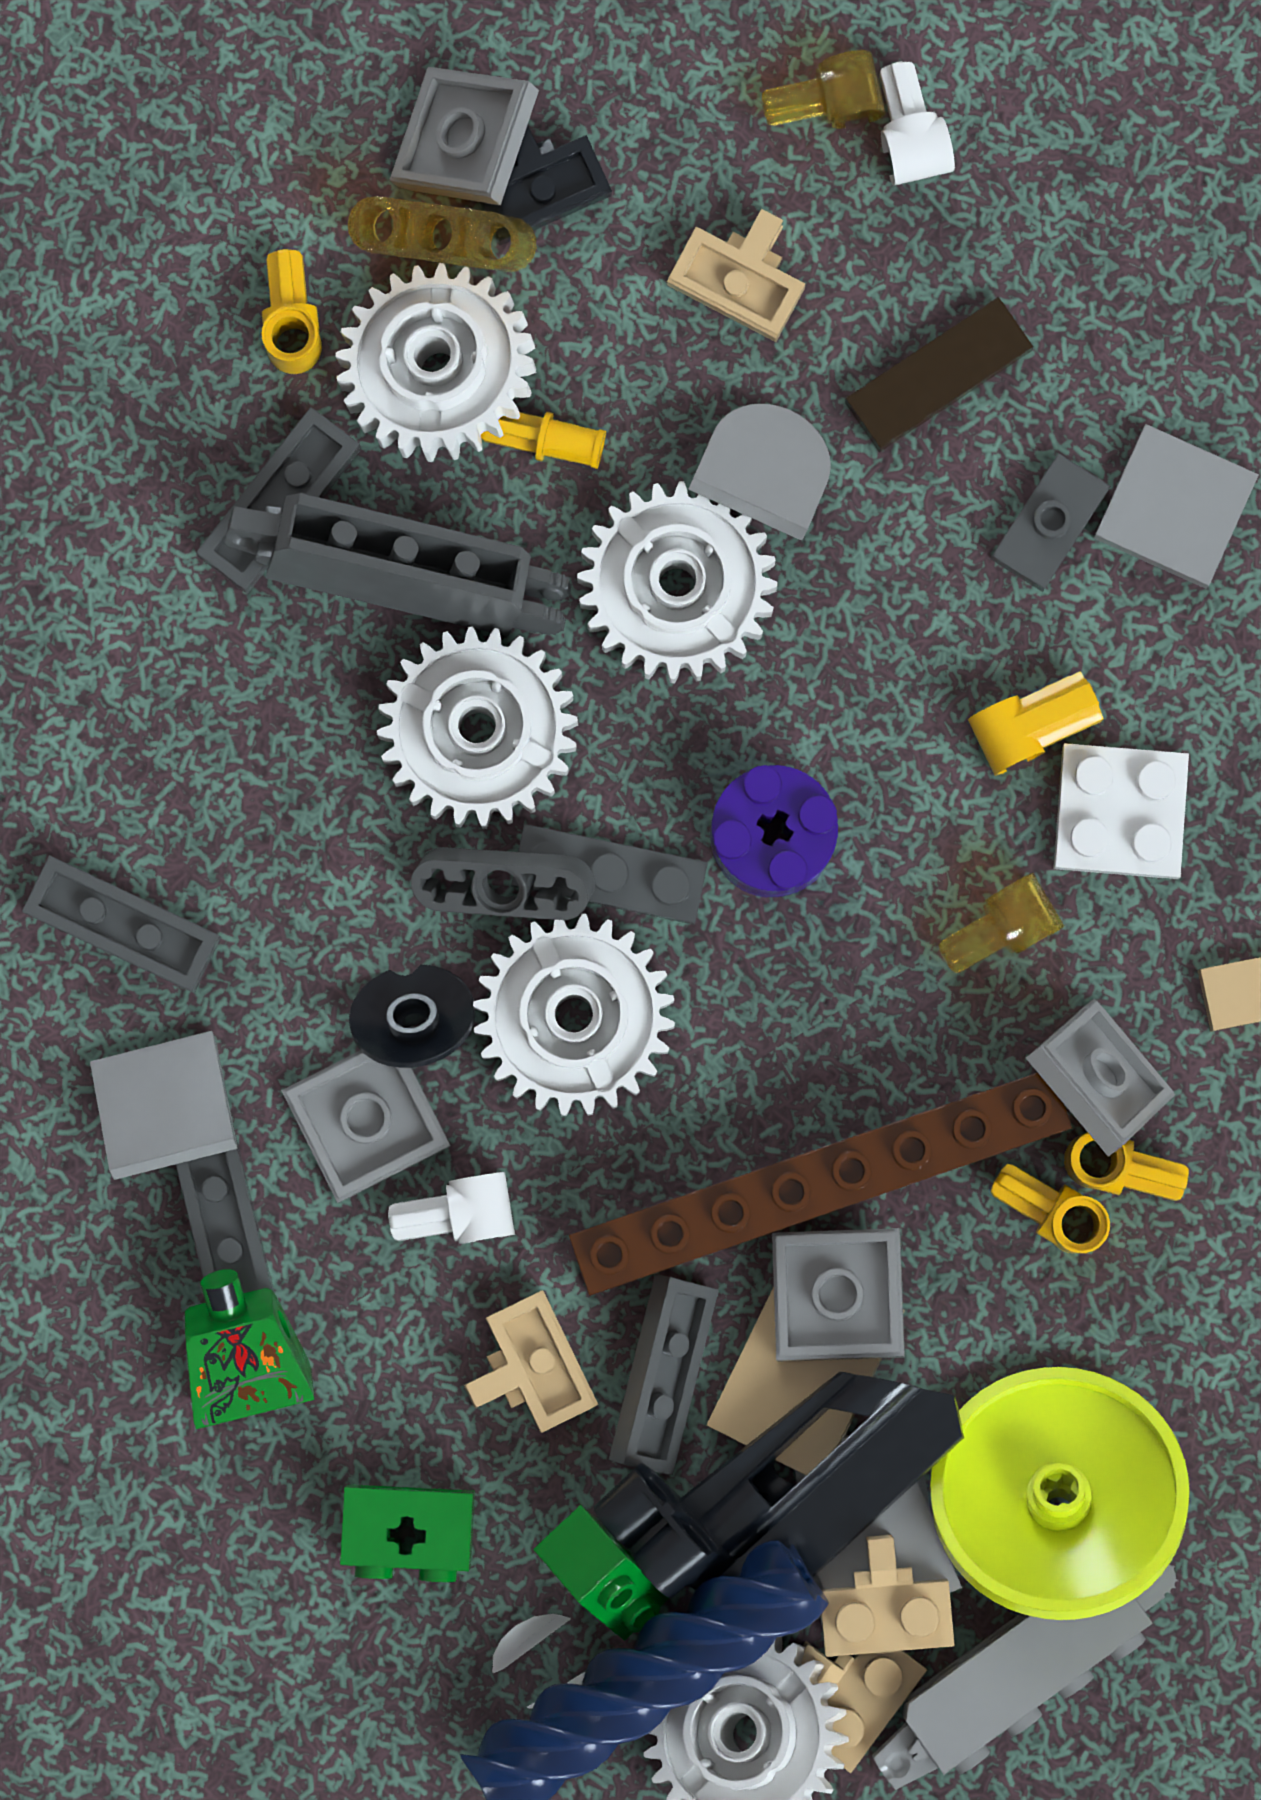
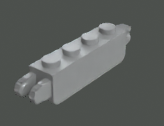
[872,1564,1178,1790]

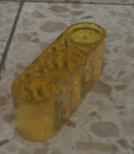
[348,196,537,272]

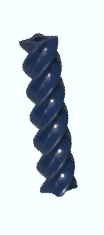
[460,1540,829,1800]

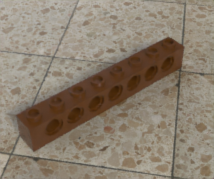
[569,1073,1072,1296]

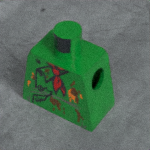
[185,1269,314,1429]

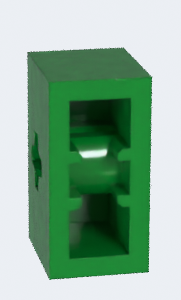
[340,1484,475,1582]
[533,1505,669,1641]

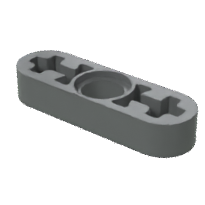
[411,847,595,920]

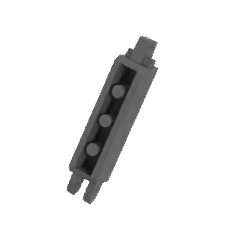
[225,493,572,637]

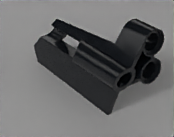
[593,1372,964,1598]

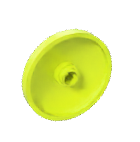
[930,1367,1189,1620]

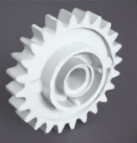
[336,263,536,462]
[577,481,777,683]
[377,627,578,829]
[473,914,675,1116]
[643,1636,849,1800]

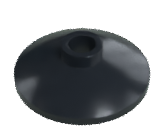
[349,964,475,1068]

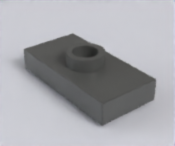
[991,453,1111,592]

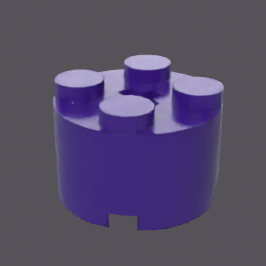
[710,765,838,898]

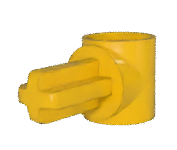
[262,249,322,374]
[1064,1132,1189,1201]
[990,1164,1110,1254]

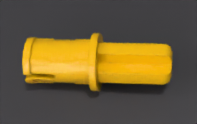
[481,412,606,469]

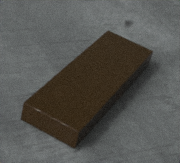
[845,297,1033,452]

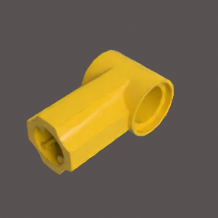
[968,671,1104,776]

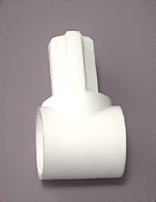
[879,61,955,186]
[388,1172,515,1244]

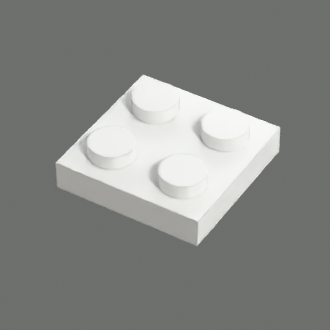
[1053,743,1189,879]

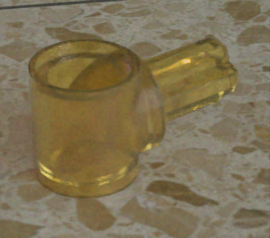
[761,50,886,129]
[938,872,1065,973]

